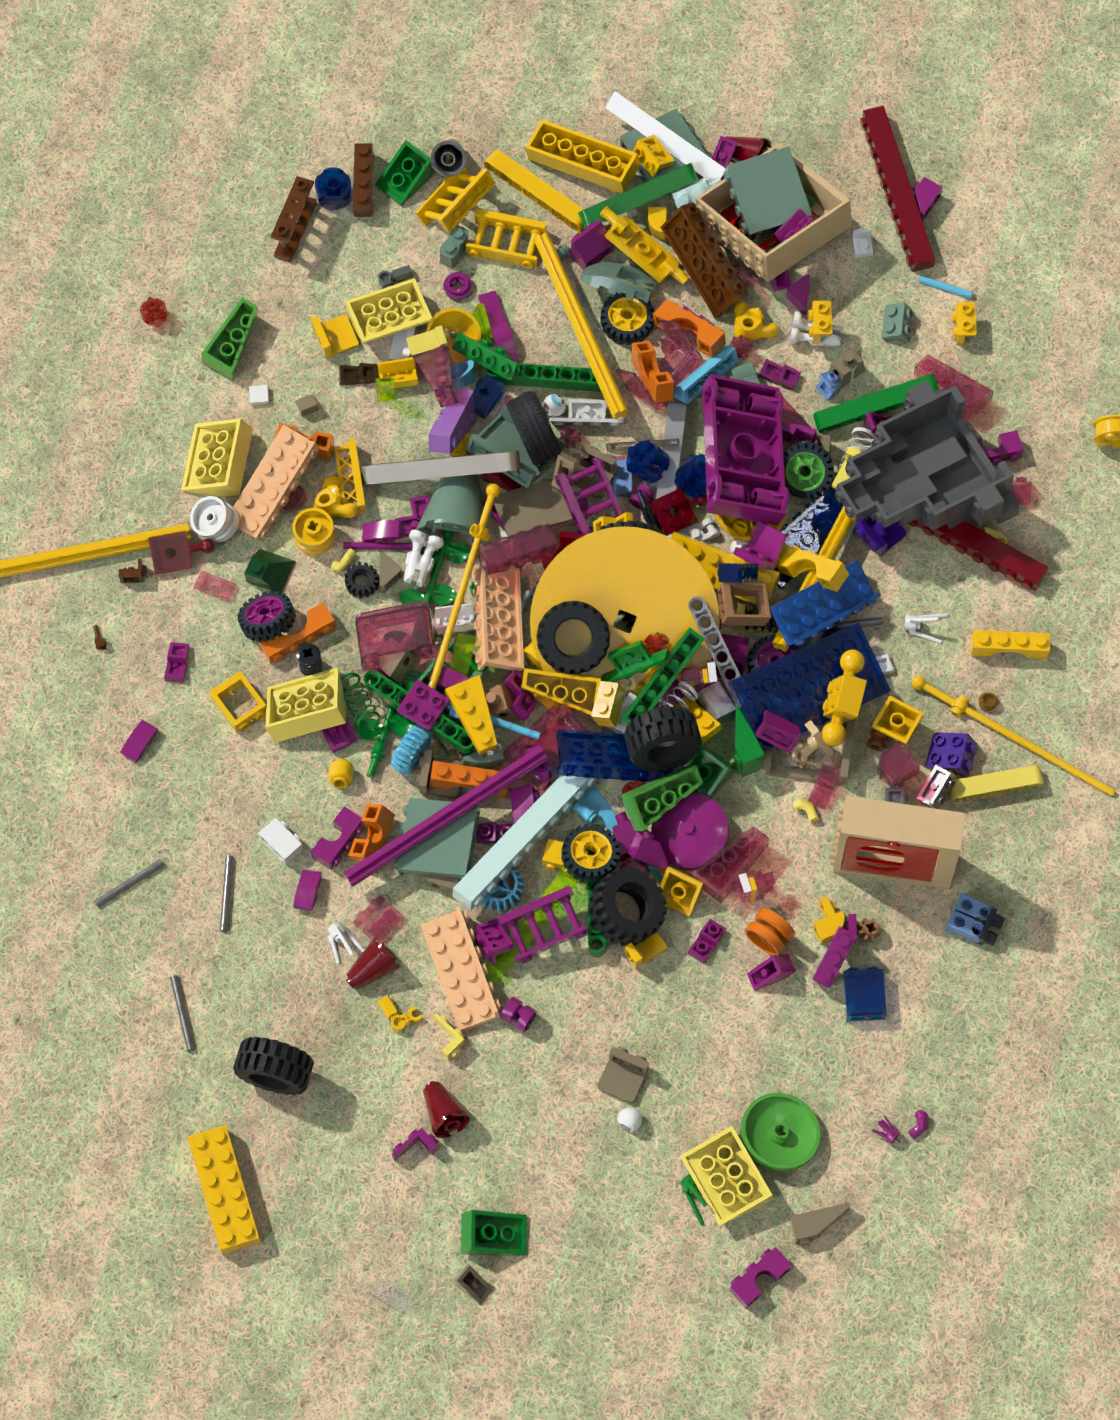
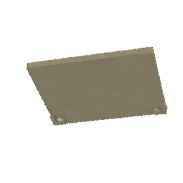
[493,479,573,539]

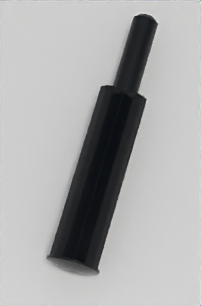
[636,489,661,530]

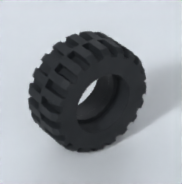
[536,601,610,675]
[624,706,702,771]
[588,867,667,946]
[233,1037,314,1095]

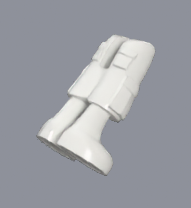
[790,311,843,347]
[404,530,444,587]

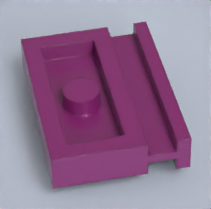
[321,717,358,753]

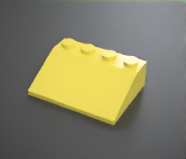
[345,278,433,344]
[181,418,253,497]
[266,668,346,743]
[680,1126,774,1226]

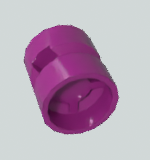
[500,996,537,1033]

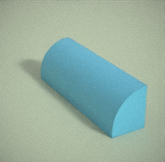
[673,345,739,404]

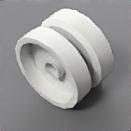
[190,496,239,543]

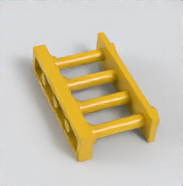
[415,167,496,233]
[466,208,547,269]

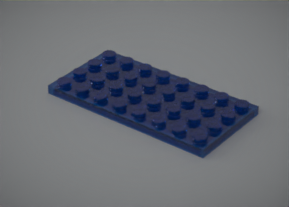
[727,622,891,751]

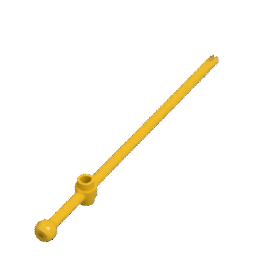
[429,484,501,690]
[911,675,1115,796]

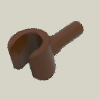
[93,625,106,650]

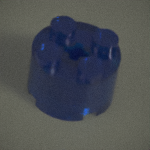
[315,167,352,210]
[626,440,670,484]
[674,454,707,499]

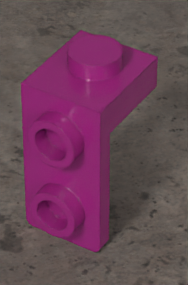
[391,1128,438,1161]

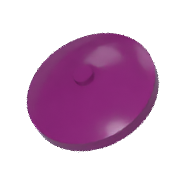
[651,793,729,870]

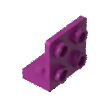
[733,521,787,570]
[397,679,450,731]

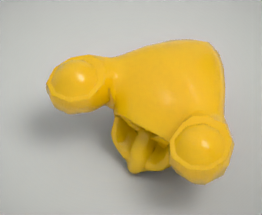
[733,300,780,342]
[313,475,358,519]

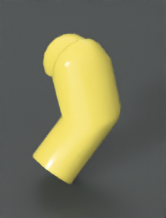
[982,526,1008,544]
[331,549,356,573]
[793,798,819,822]

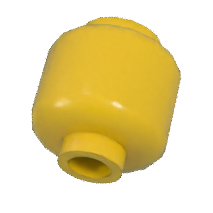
[328,759,354,788]

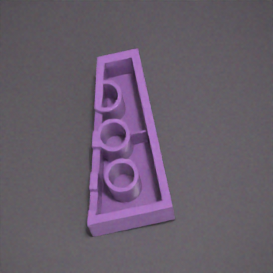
[428,387,477,454]

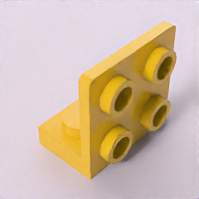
[311,314,359,358]

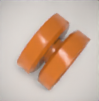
[744,908,795,956]

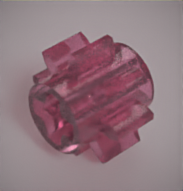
[729,335,753,358]
[560,424,582,448]

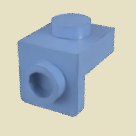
[815,371,843,400]

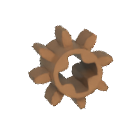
[857,918,881,943]

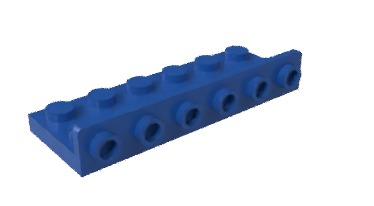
[769,560,881,646]

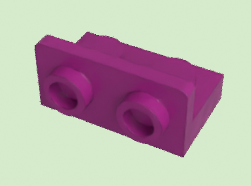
[774,209,814,242]
[474,918,514,964]

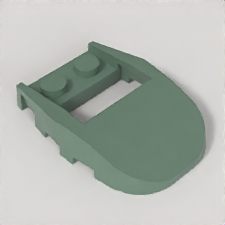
[580,262,657,303]

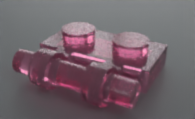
[352,895,404,943]

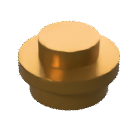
[978,692,998,711]

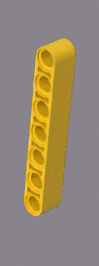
[484,149,584,233]

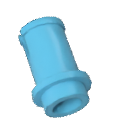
[572,801,598,824]

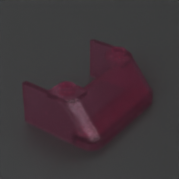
[615,319,703,411]

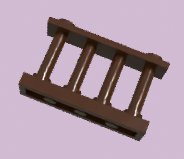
[271,176,317,262]

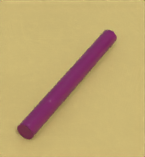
[343,542,413,550]

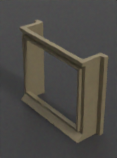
[763,703,855,785]

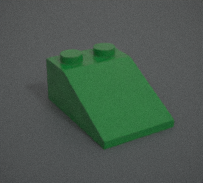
[375,140,435,205]
[733,706,765,777]
[685,745,735,798]
[461,1210,527,1256]

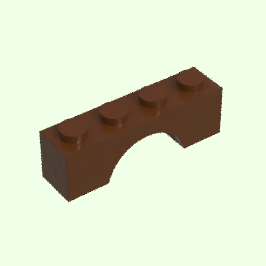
[353,143,374,217]

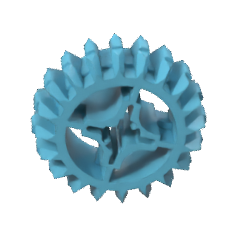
[391,725,433,775]
[482,866,525,912]

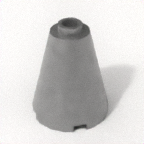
[430,139,467,177]

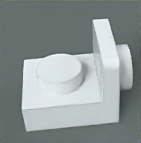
[852,228,874,257]

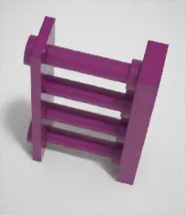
[554,457,625,535]
[497,886,590,964]

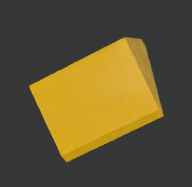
[660,866,704,917]

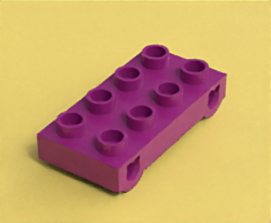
[702,374,789,526]

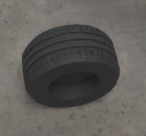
[506,391,562,466]

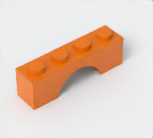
[653,299,726,358]
[631,340,674,403]
[258,602,336,664]
[429,761,508,798]

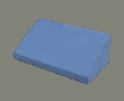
[613,458,632,497]

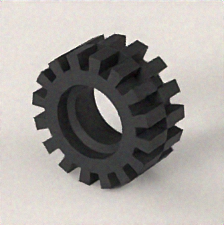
[344,562,379,599]

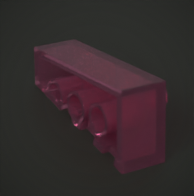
[413,345,459,408]
[913,354,994,423]
[477,524,557,575]
[690,826,769,903]

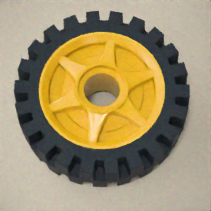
[600,292,654,345]
[561,823,620,883]

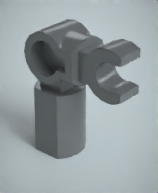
[378,265,413,289]

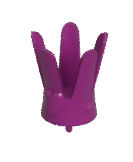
[871,1115,901,1144]

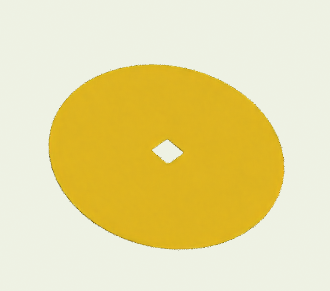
[530,527,720,696]

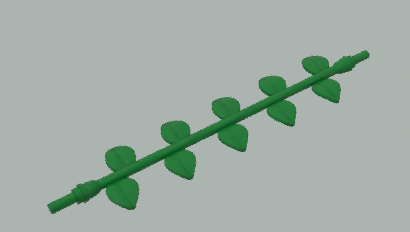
[356,530,470,778]

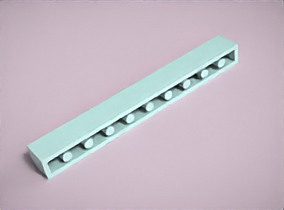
[453,757,597,911]

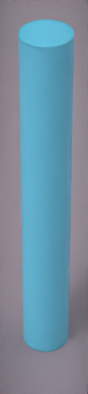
[919,276,973,299]

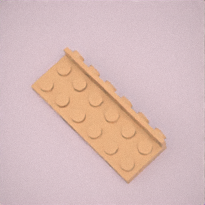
[233,425,319,541]
[472,562,524,672]
[421,906,502,1032]

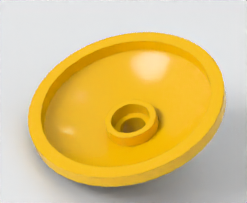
[426,308,481,363]

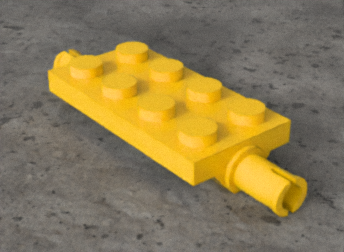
[600,206,690,286]

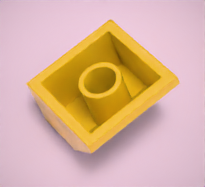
[871,696,924,745]

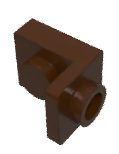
[119,559,147,583]

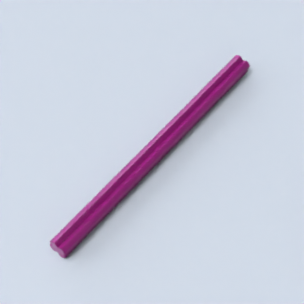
[343,746,549,887]

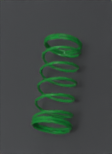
[341,673,381,730]

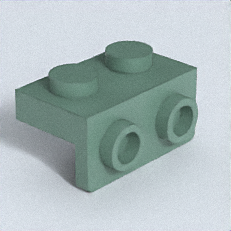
[881,302,914,343]

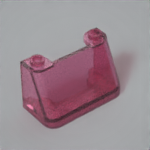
[355,601,438,672]
[502,703,595,791]

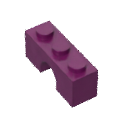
[976,430,1023,466]
[310,806,365,870]
[812,926,857,989]
[730,1247,792,1309]

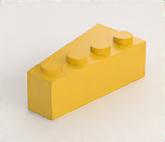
[521,668,601,716]

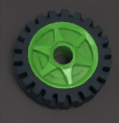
[783,442,834,499]

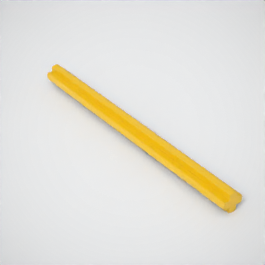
[534,232,628,419]
[772,506,854,651]
[0,523,192,578]

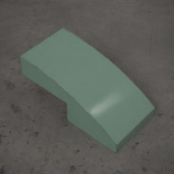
[460,752,504,769]

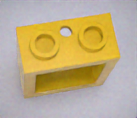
[209,671,266,733]

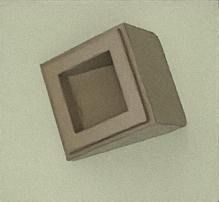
[295,394,319,417]
[816,434,832,454]

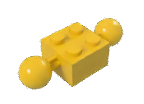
[821,650,867,747]

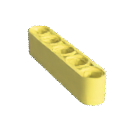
[949,765,1044,803]

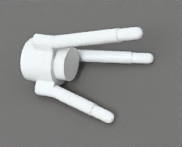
[905,613,949,644]
[328,922,365,964]

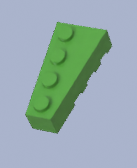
[201,297,258,380]
[621,765,703,831]

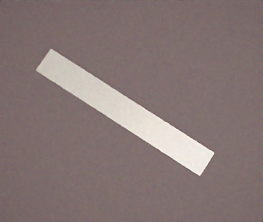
[605,91,725,181]

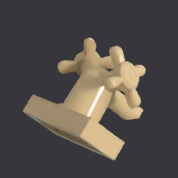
[552,448,595,489]
[791,720,834,768]

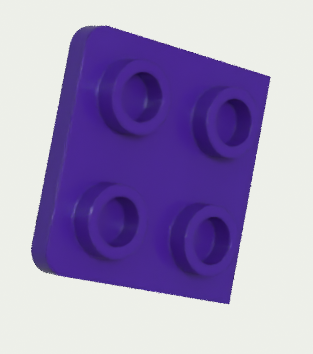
[855,517,906,557]
[926,732,978,778]

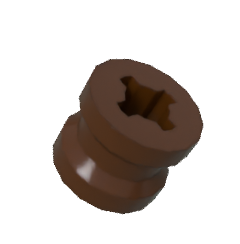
[866,729,889,752]

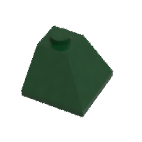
[244,549,295,593]

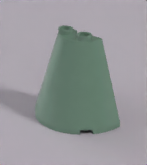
[416,474,490,545]

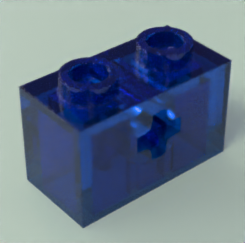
[474,374,505,420]
[717,563,758,583]

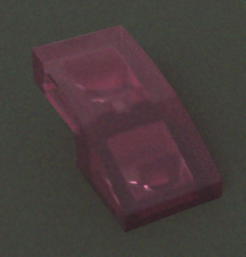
[808,764,840,809]

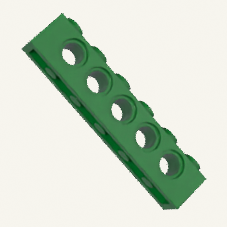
[619,627,705,727]

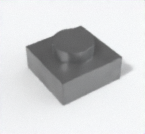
[885,787,905,804]

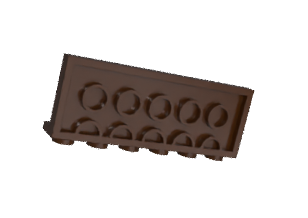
[660,202,748,319]

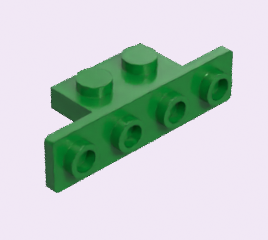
[452,333,518,380]
[601,640,669,683]

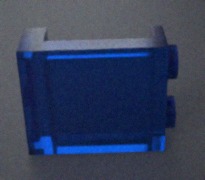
[843,967,887,1021]

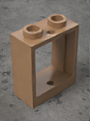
[716,582,772,626]

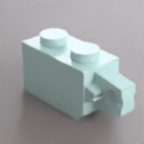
[672,177,721,208]

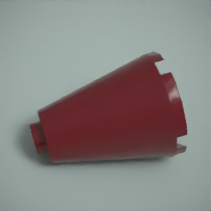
[725,136,772,162]
[346,936,401,989]
[423,1081,470,1138]

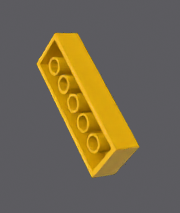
[525,120,640,193]
[671,532,782,605]
[187,1125,261,1255]

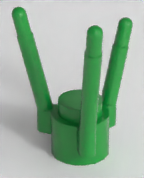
[680,1174,707,1226]

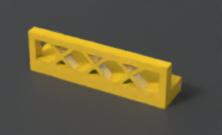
[334,438,366,513]

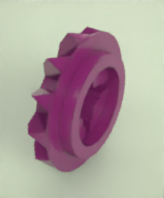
[443,272,472,300]

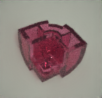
[877,742,919,789]

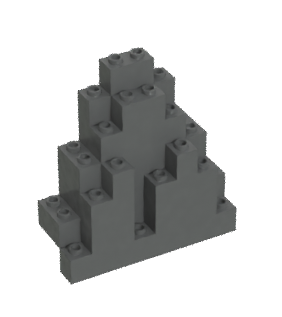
[835,380,1020,531]

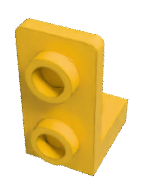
[624,933,667,969]

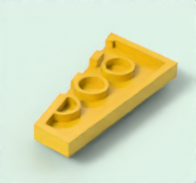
[445,675,497,755]

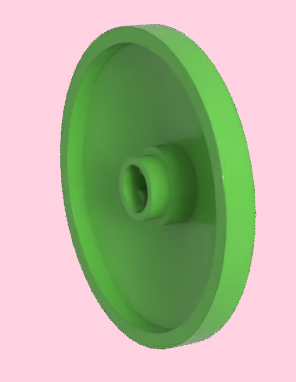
[740,1093,820,1171]

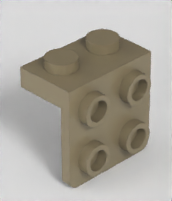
[572,444,618,498]
[416,749,461,798]
[597,1047,649,1103]

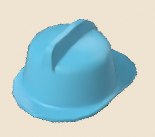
[434,360,476,388]

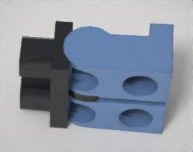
[945,893,1005,946]

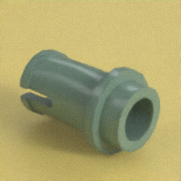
[557,244,571,261]

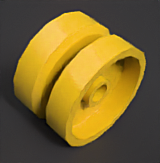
[292,508,335,556]

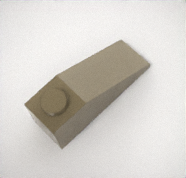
[789,1203,850,1245]

